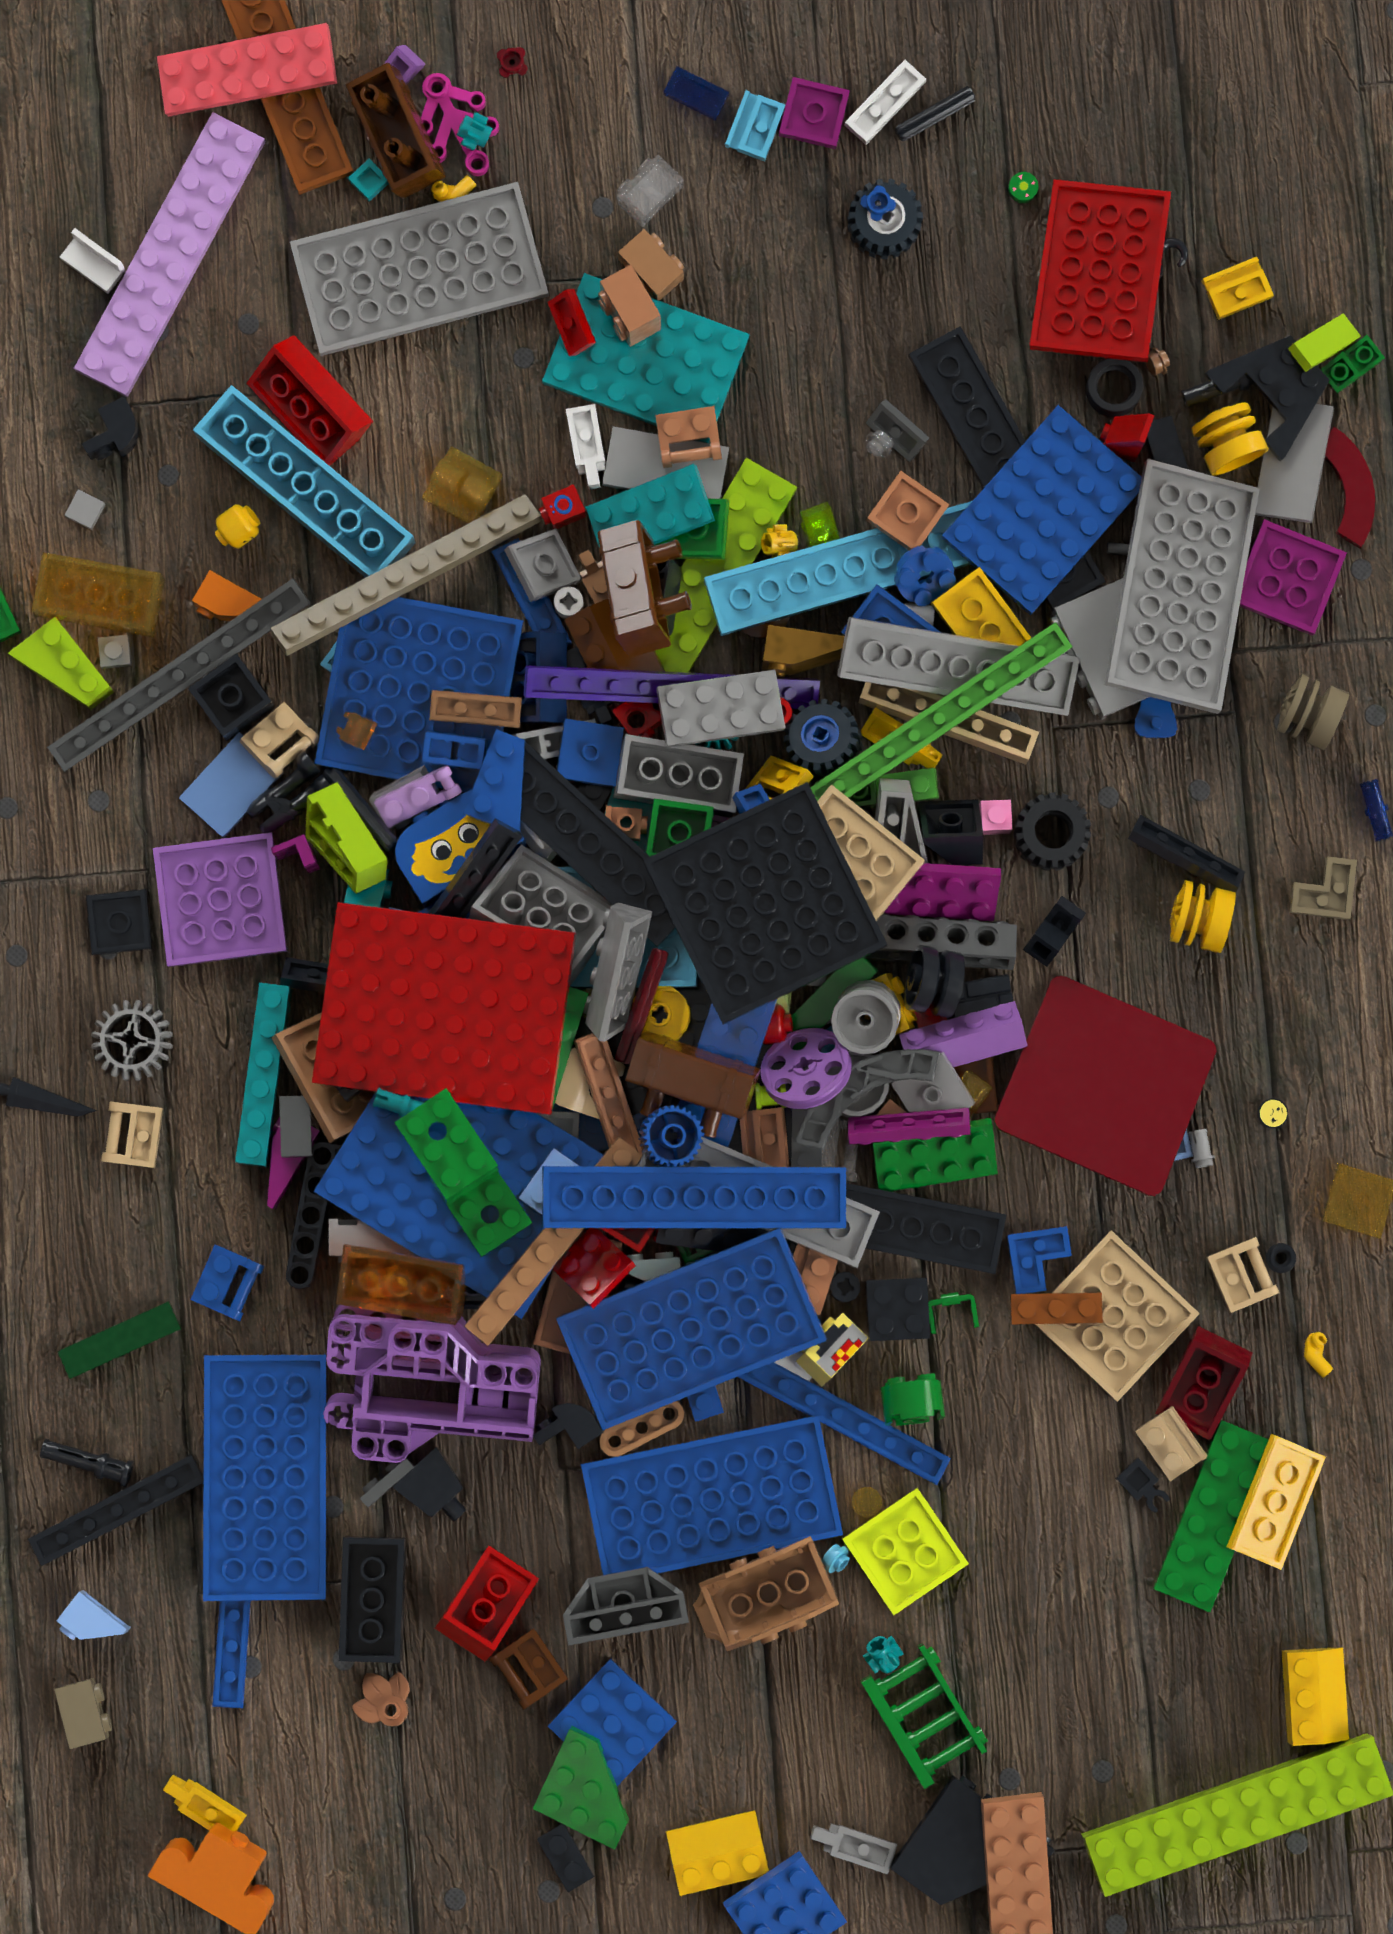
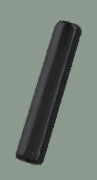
[895,86,975,141]

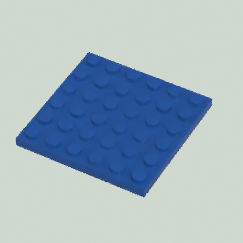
[315,587,524,792]

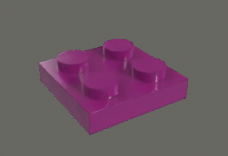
[779,77,850,149]

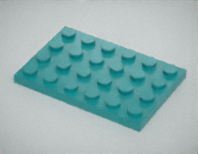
[542,273,750,443]

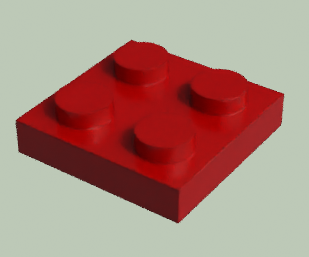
[552,1228,636,1309]

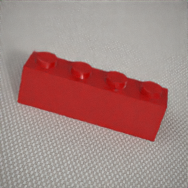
[246,335,373,466]

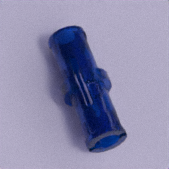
[1359,779,1393,842]

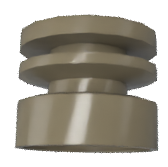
[1277,673,1349,751]

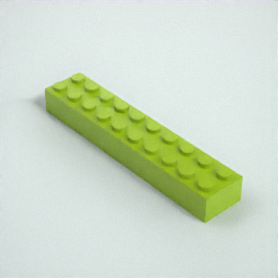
[1081,1733,1393,1897]

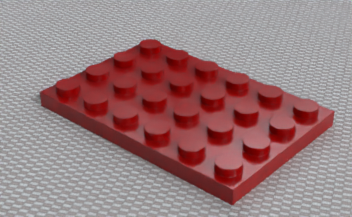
[1029,179,1171,362]

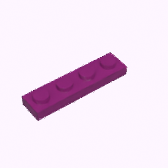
[848,1108,971,1145]

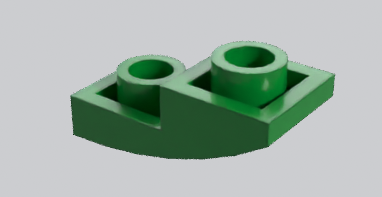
[1321,334,1386,394]

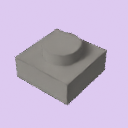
[98,635,132,669]

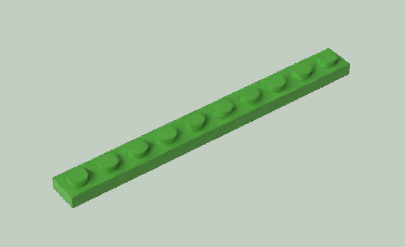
[810,622,1073,801]

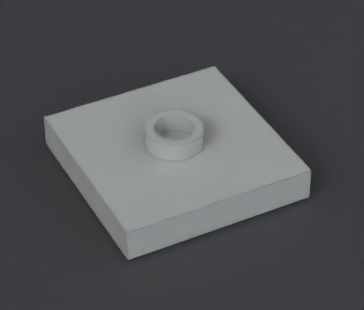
[504,528,582,602]
[891,1052,975,1112]

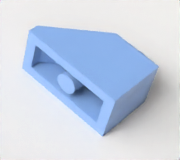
[56,1590,131,1640]

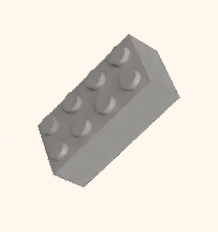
[613,734,744,817]

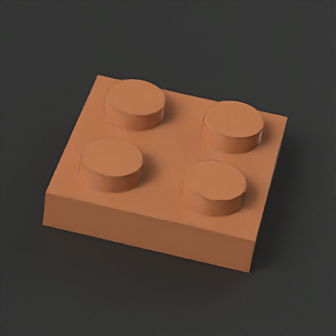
[866,471,950,550]

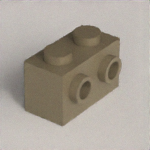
[54,1677,112,1749]

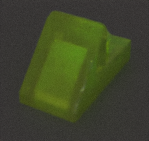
[800,502,840,547]

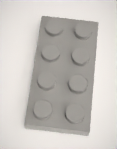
[656,670,785,748]

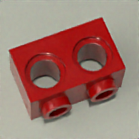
[612,702,662,738]

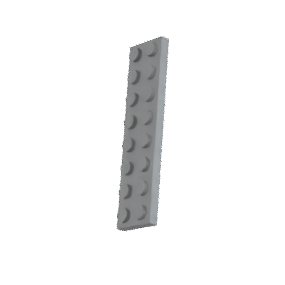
[837,617,1080,716]
[637,1128,880,1268]

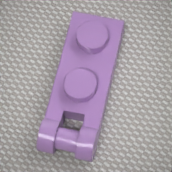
[374,765,462,828]

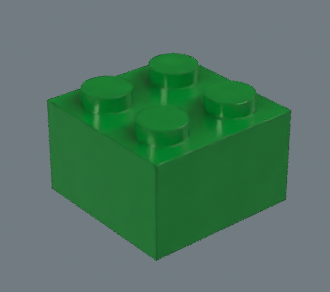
[646,798,714,857]

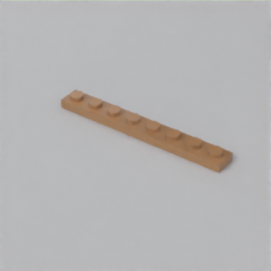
[464,1137,642,1346]

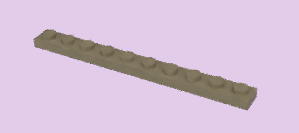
[270,494,541,656]

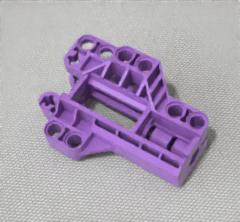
[323,1301,541,1463]

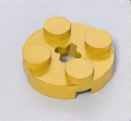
[631,986,691,1041]

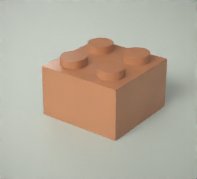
[598,264,661,347]

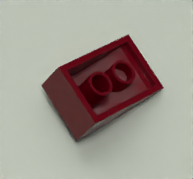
[1155,1326,1253,1440]

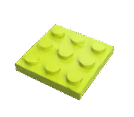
[842,1488,969,1615]

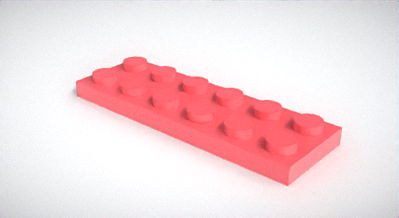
[157,23,337,117]

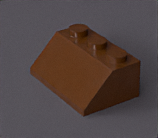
[564,598,665,672]

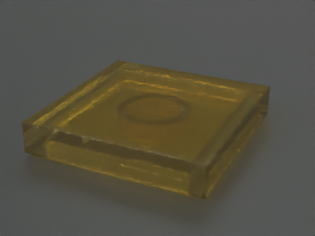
[1321,1163,1393,1239]

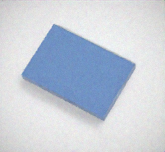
[179,732,284,838]

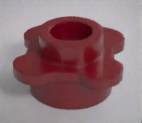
[497,47,528,78]

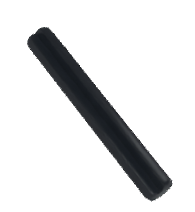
[323,767,398,852]

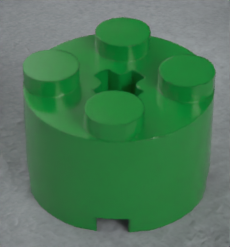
[880,1373,945,1426]

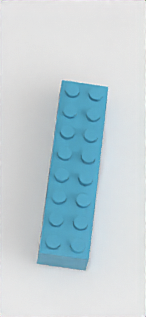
[193,385,416,578]

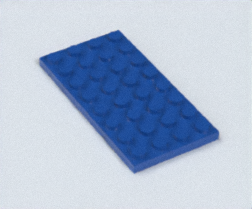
[556,1228,827,1430]
[203,1355,326,1601]
[581,1415,843,1575]

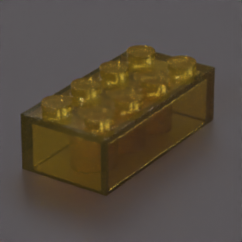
[32,552,165,638]

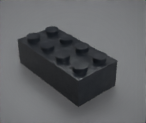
[339,1536,406,1663]

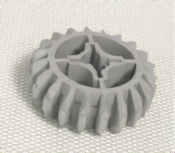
[91,1000,173,1081]

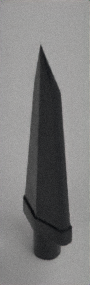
[0,1077,97,1117]

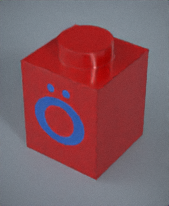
[539,484,586,529]

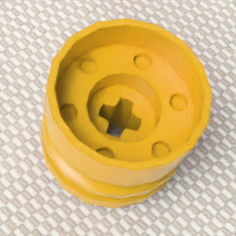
[1191,402,1269,476]
[1170,880,1236,953]

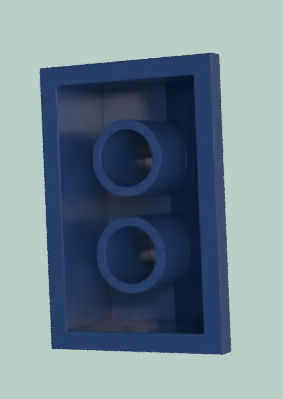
[510,631,567,724]

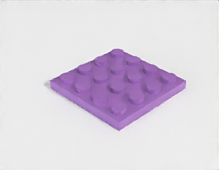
[153,832,288,967]

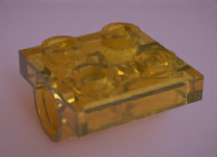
[422,446,503,524]

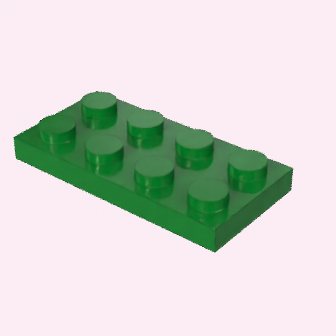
[872,1118,998,1192]

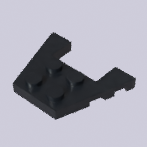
[1204,335,1329,461]

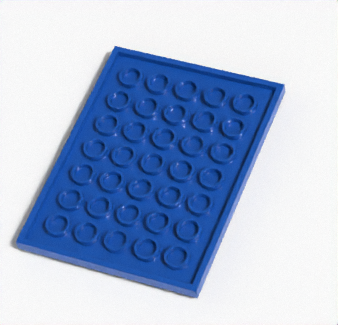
[313,1092,603,1320]

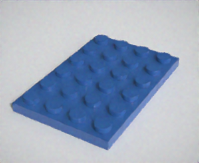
[941,405,1142,616]

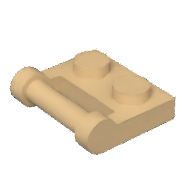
[240,702,319,779]
[101,1102,163,1168]
[1206,1237,1280,1313]

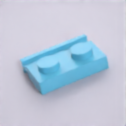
[725,90,786,162]

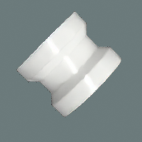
[554,586,584,619]

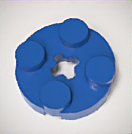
[894,546,956,607]

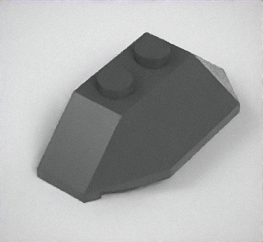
[563,1567,689,1646]

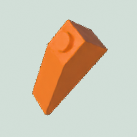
[192,570,262,621]

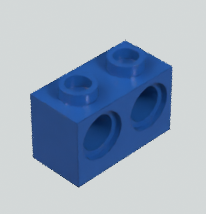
[422,731,488,769]

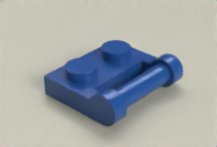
[190,1244,265,1321]

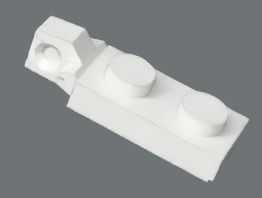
[566,404,605,490]

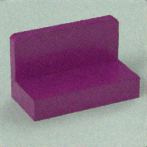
[271,834,320,874]

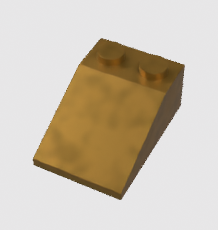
[762,625,845,677]

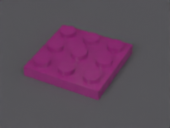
[1240,519,1347,636]

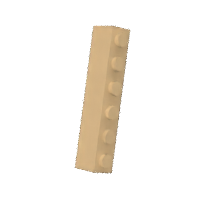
[858,682,1039,765]

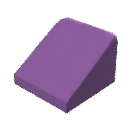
[383,45,425,85]

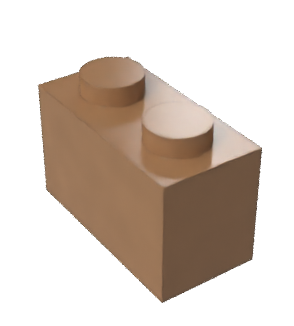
[618,229,684,301]

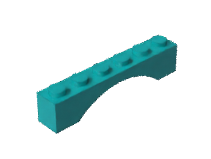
[235,983,293,1168]

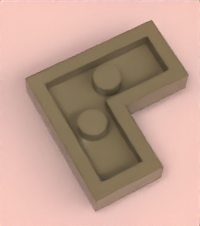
[1289,856,1357,920]

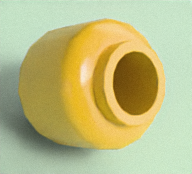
[215,504,260,549]

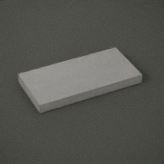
[1255,404,1334,523]
[602,426,729,499]

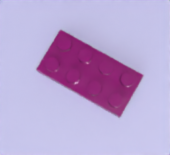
[884,863,1001,921]

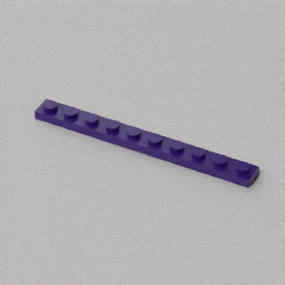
[523,665,820,709]

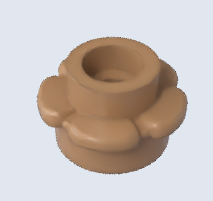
[1145,347,1170,376]

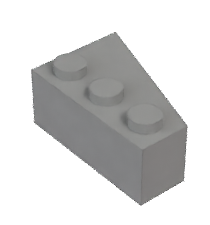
[875,778,928,863]
[329,1219,417,1263]

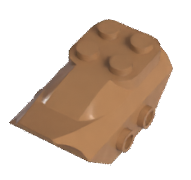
[693,1536,839,1651]

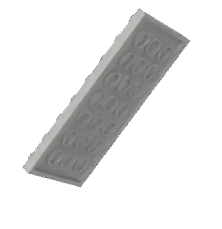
[290,182,549,356]
[1104,459,1260,714]

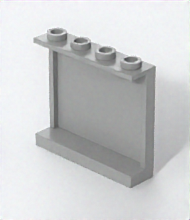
[1050,578,1149,720]

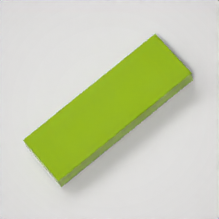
[1288,313,1361,372]

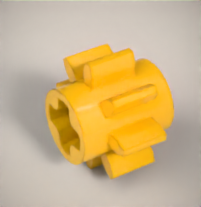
[761,524,798,558]

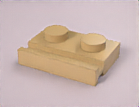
[1135,1406,1208,1481]

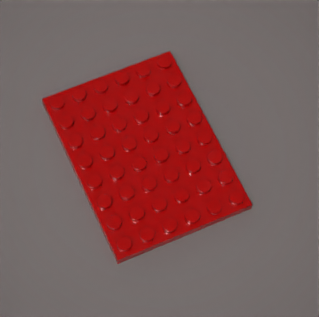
[312,902,577,1115]

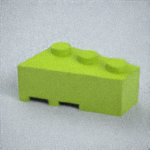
[8,617,114,710]
[305,782,388,893]

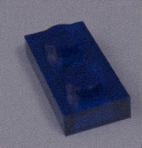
[664,66,729,121]

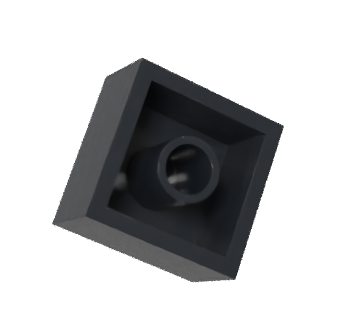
[188,653,275,741]
[865,1278,930,1341]

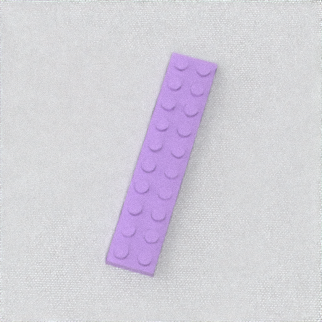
[74,112,266,398]

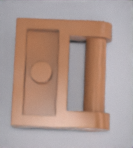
[655,406,722,468]

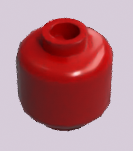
[763,1005,793,1044]

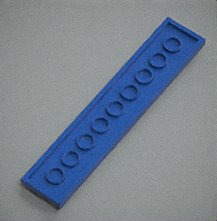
[542,1166,846,1228]

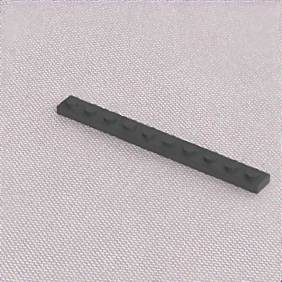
[47,578,310,772]

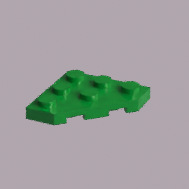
[533,1726,629,1850]

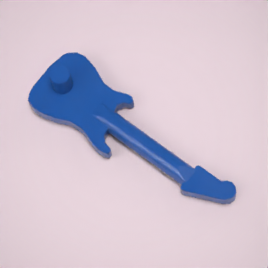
[1134,697,1177,739]

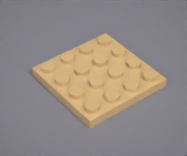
[817,784,925,921]
[1034,1230,1200,1402]

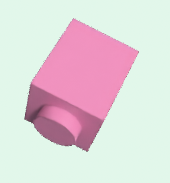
[979,800,1012,835]

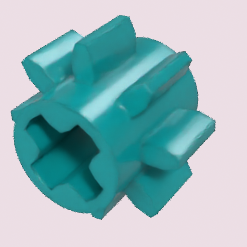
[456,112,493,150]
[863,1636,903,1674]

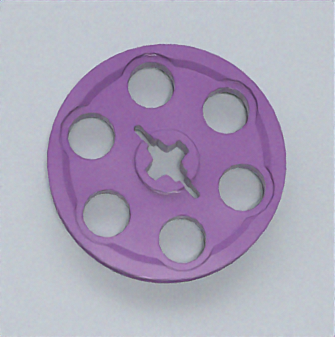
[761,1028,852,1109]

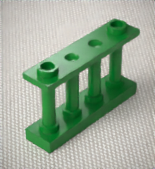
[860,1643,988,1789]

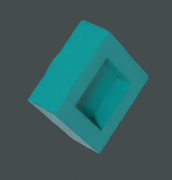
[348,158,389,202]

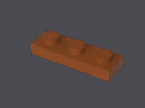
[1010,1293,1103,1325]

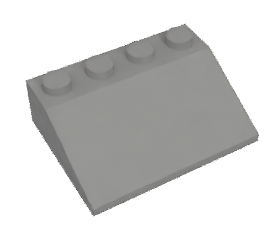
[469,845,612,987]
[583,903,653,1042]

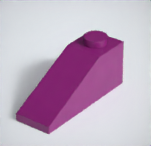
[267,1117,322,1209]

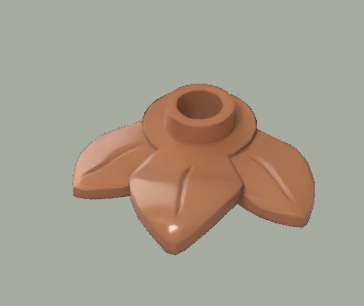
[352,1672,410,1727]

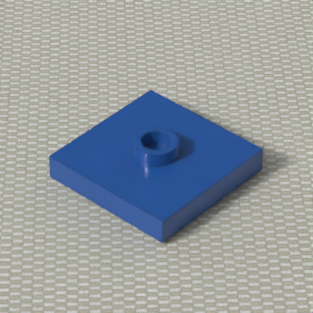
[557,718,624,788]

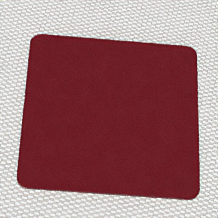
[994,976,1216,1196]

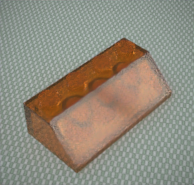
[336,1244,466,1325]

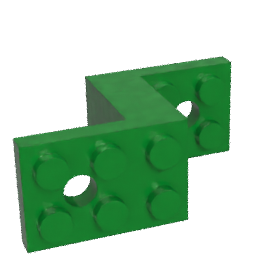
[394,1088,532,1258]

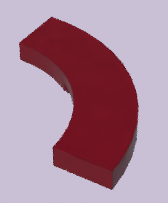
[1325,426,1375,549]

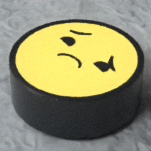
[1257,1098,1288,1129]

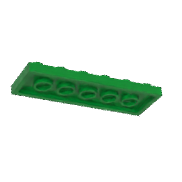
[1153,1420,1269,1613]

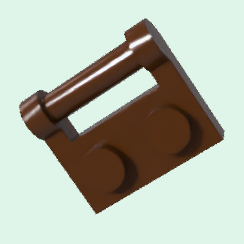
[489,1628,568,1710]

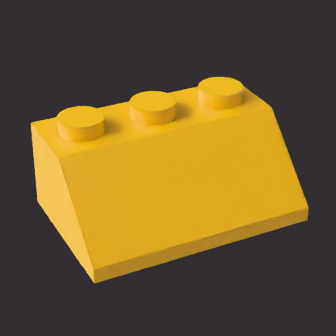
[1282,1647,1349,1746]
[666,1810,769,1896]

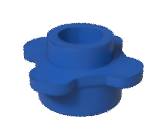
[860,186,896,221]

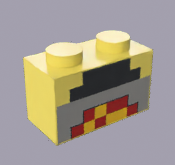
[796,1313,868,1387]

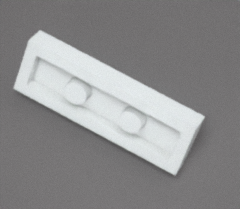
[844,60,926,145]

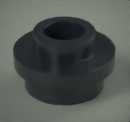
[1266,1243,1296,1273]

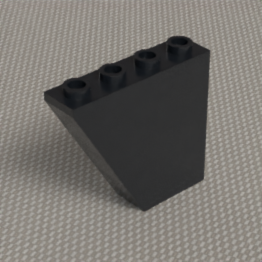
[890,1775,1055,1905]

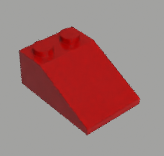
[434,1545,539,1662]

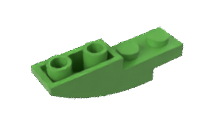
[815,768,939,809]

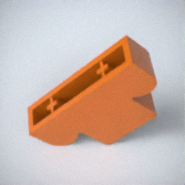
[148,1823,274,1934]

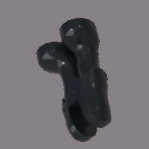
[247,751,330,833]

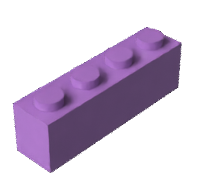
[899,1001,1027,1067]

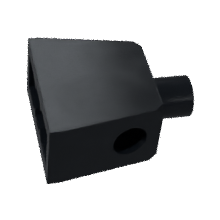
[393,1447,467,1522]

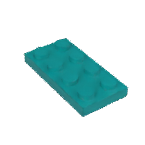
[586,464,715,547]

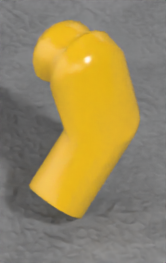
[431,175,477,202]
[1304,1332,1333,1378]

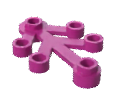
[421,73,499,176]

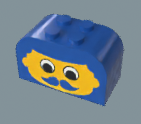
[395,790,527,908]

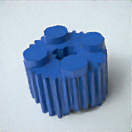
[638,1105,704,1167]

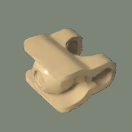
[555,1048,626,1119]

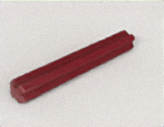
[615,948,669,1065]

